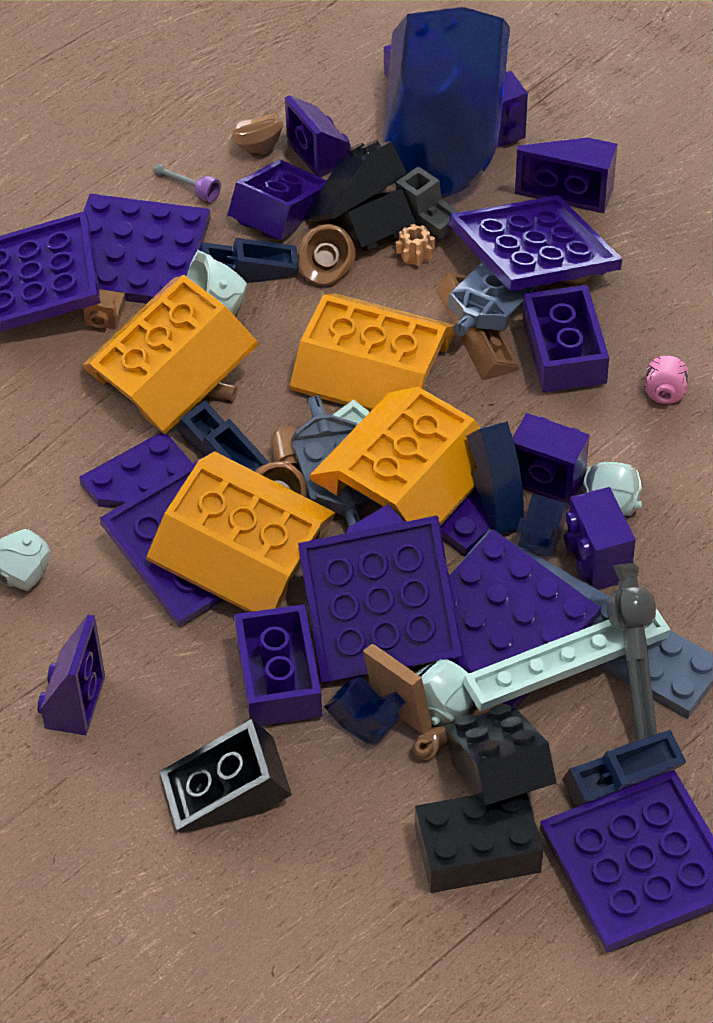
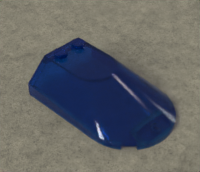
[382,7,510,198]

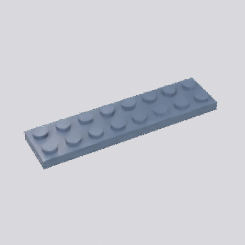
[454,529,713,719]

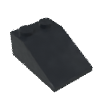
[305,140,407,223]
[160,719,292,833]

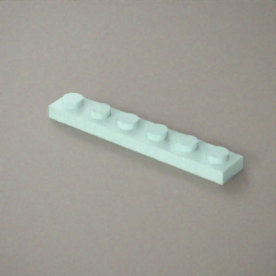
[463,609,671,712]

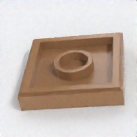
[363,644,432,734]

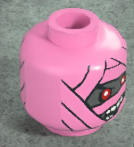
[644,356,689,404]

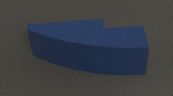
[199,238,299,283]
[177,400,269,472]
[466,421,524,534]
[562,729,686,808]

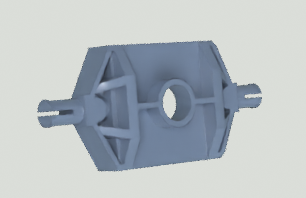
[447,262,538,336]
[291,395,370,527]

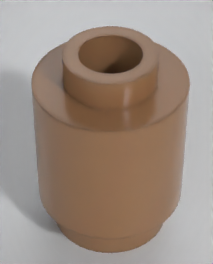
[270,426,302,473]

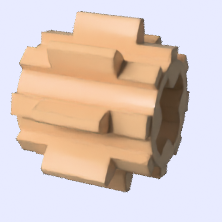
[396,224,435,267]

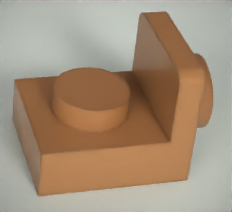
[83,289,126,330]

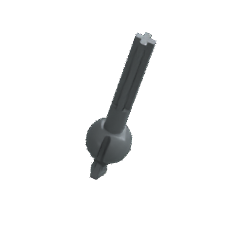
[606,563,657,741]

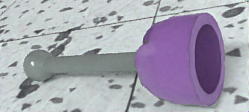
[153,164,221,203]

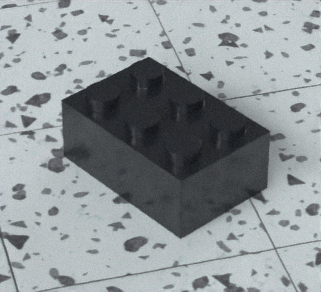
[444,705,556,805]
[415,793,543,893]

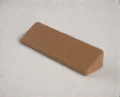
[437,273,520,379]

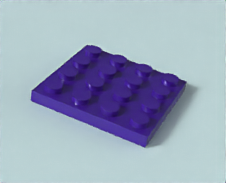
[84,193,211,304]
[449,195,623,291]
[0,211,101,332]
[100,451,223,627]
[298,515,464,684]
[449,529,601,708]
[540,770,713,953]

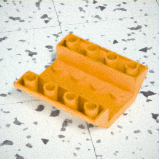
[81,275,259,435]
[290,293,455,412]
[309,387,480,526]
[146,451,335,612]

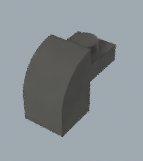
[396,167,459,239]

